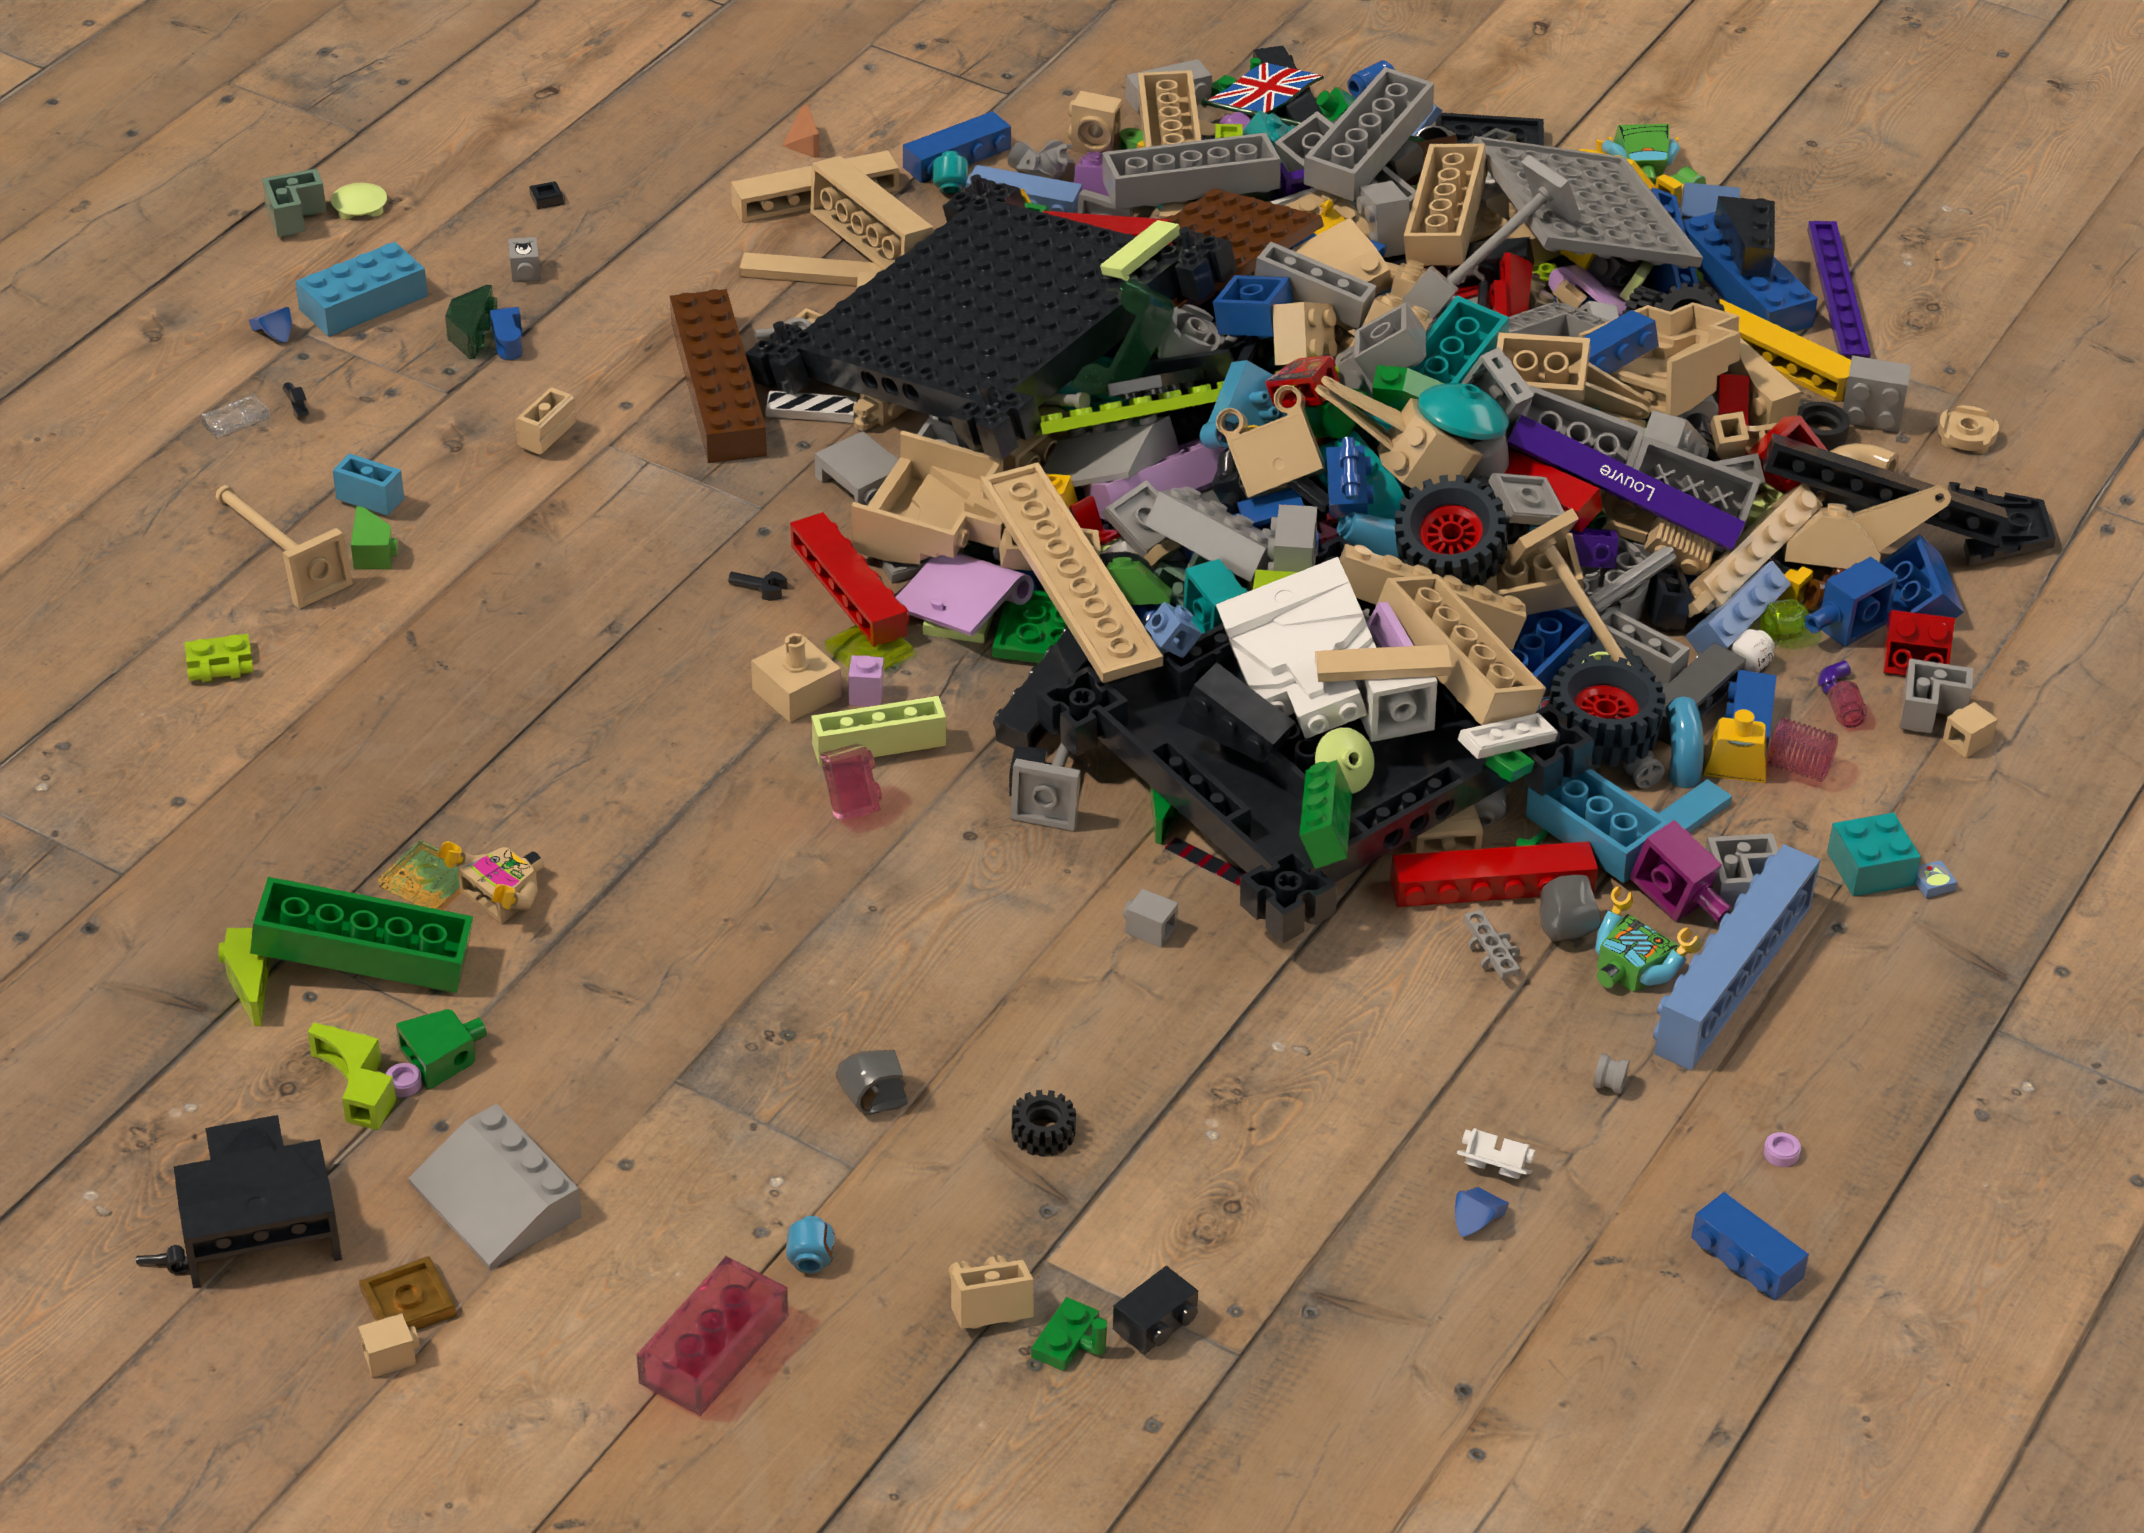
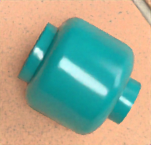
[933,151,968,194]

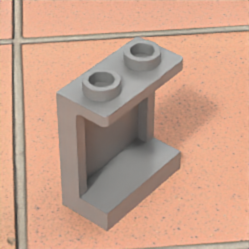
[815,431,898,506]

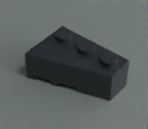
[1714,196,1775,278]
[1177,662,1295,763]

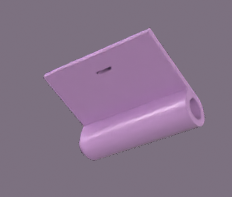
[1549,264,1629,317]
[896,552,1034,637]

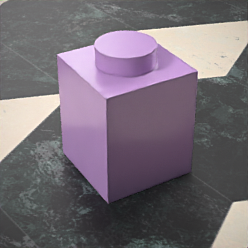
[848,655,884,706]

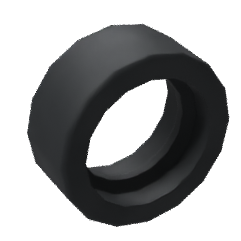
[1797,402,1850,451]

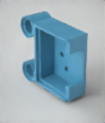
[1200,360,1288,449]

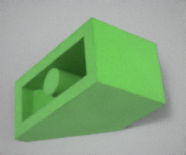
[351,506,398,569]
[1106,557,1173,605]

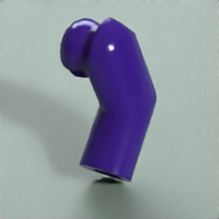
[1818,660,1851,695]

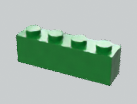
[1299,760,1352,869]

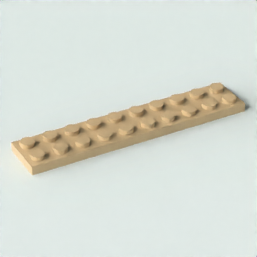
[981,462,1163,683]

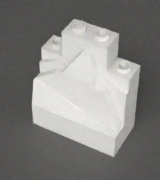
[1216,557,1376,739]

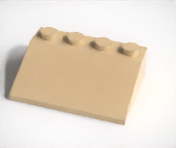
[1249,218,1393,303]

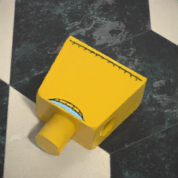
[1704,709,1767,783]

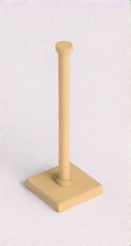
[216,485,353,609]
[1506,508,1631,666]

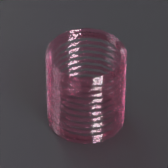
[1767,717,1838,783]

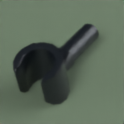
[136,1245,189,1275]

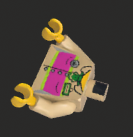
[438,841,544,924]

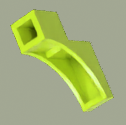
[308,1022,396,1130]

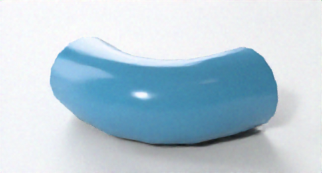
[1665,697,1704,788]

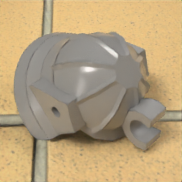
[1008,140,1074,180]

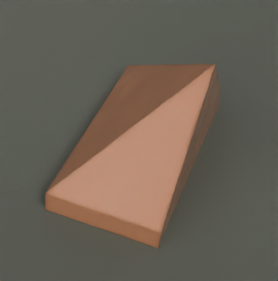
[782,105,819,158]

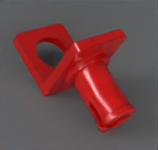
[1069,496,1121,545]

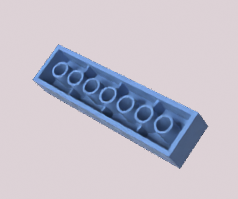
[1653,844,1820,1071]

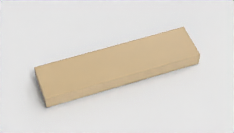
[1315,644,1452,682]

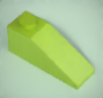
[218,928,272,1026]

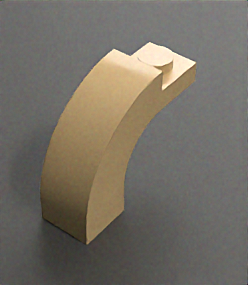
[1710,411,1777,460]

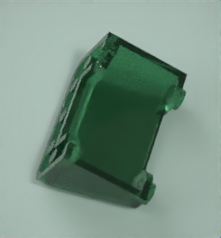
[1070,275,1174,403]

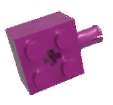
[1629,820,1733,923]

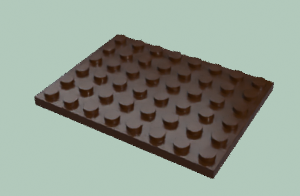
[1132,189,1324,338]

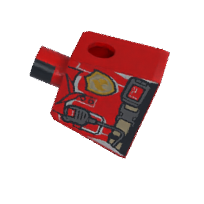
[1265,354,1340,408]

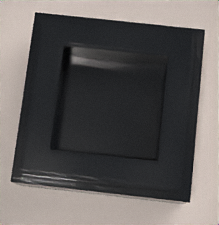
[529,181,564,209]

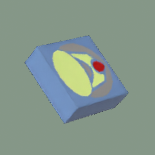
[1915,860,1957,898]

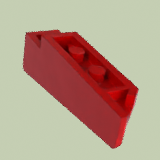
[1489,253,1533,317]

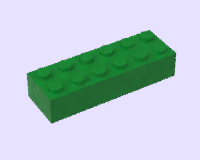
[250,877,473,993]

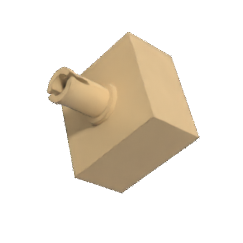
[751,633,842,723]

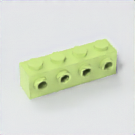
[811,696,946,766]

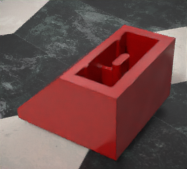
[1883,610,1955,676]

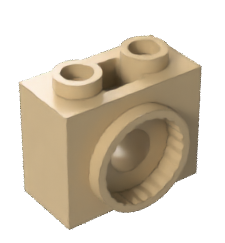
[1068,91,1122,154]

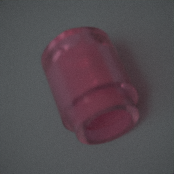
[1828,681,1867,728]

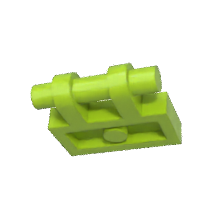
[184,634,254,683]

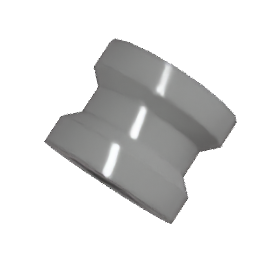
[1623,750,1665,788]
[1593,1053,1630,1094]

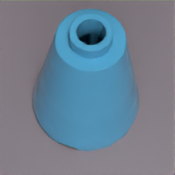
[1337,512,1398,558]

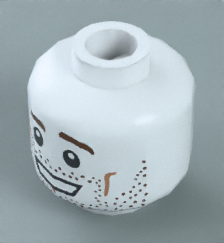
[1728,629,1775,673]

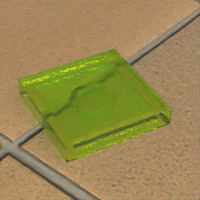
[824,624,913,670]

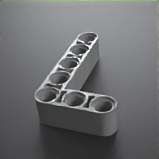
[1509,302,1609,337]

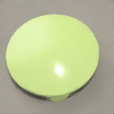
[331,182,387,219]

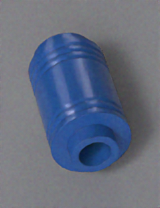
[1347,60,1395,98]

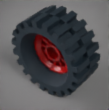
[1394,475,1508,586]
[1549,655,1666,767]

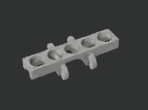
[1463,910,1520,980]

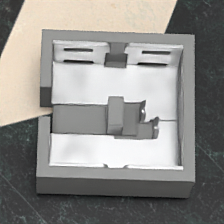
[1462,347,1534,429]

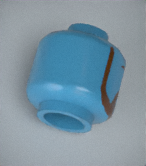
[786,1216,835,1274]

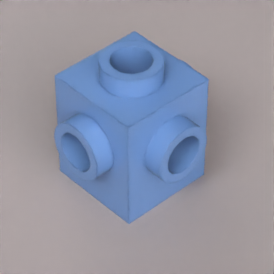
[1144,602,1202,658]

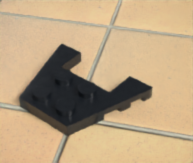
[1948,482,2056,566]

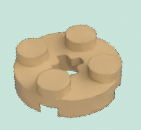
[1938,405,1999,454]

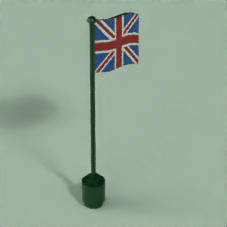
[1201,63,1425,143]

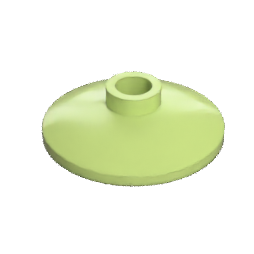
[1315,728,1374,793]

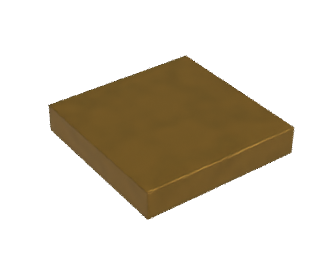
[359,1256,457,1330]

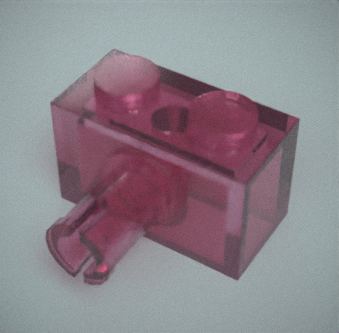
[820,743,882,821]

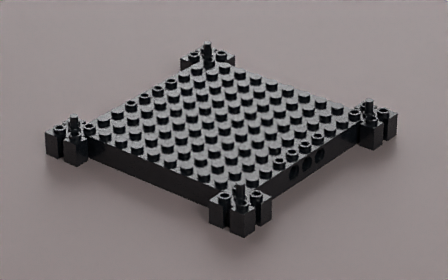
[745,174,1238,460]
[1037,535,1594,944]

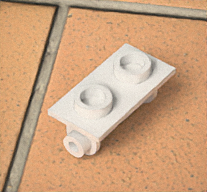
[1457,1128,1535,1179]

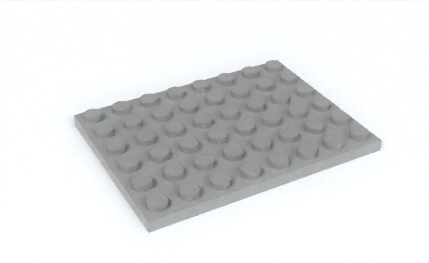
[1472,136,1703,269]

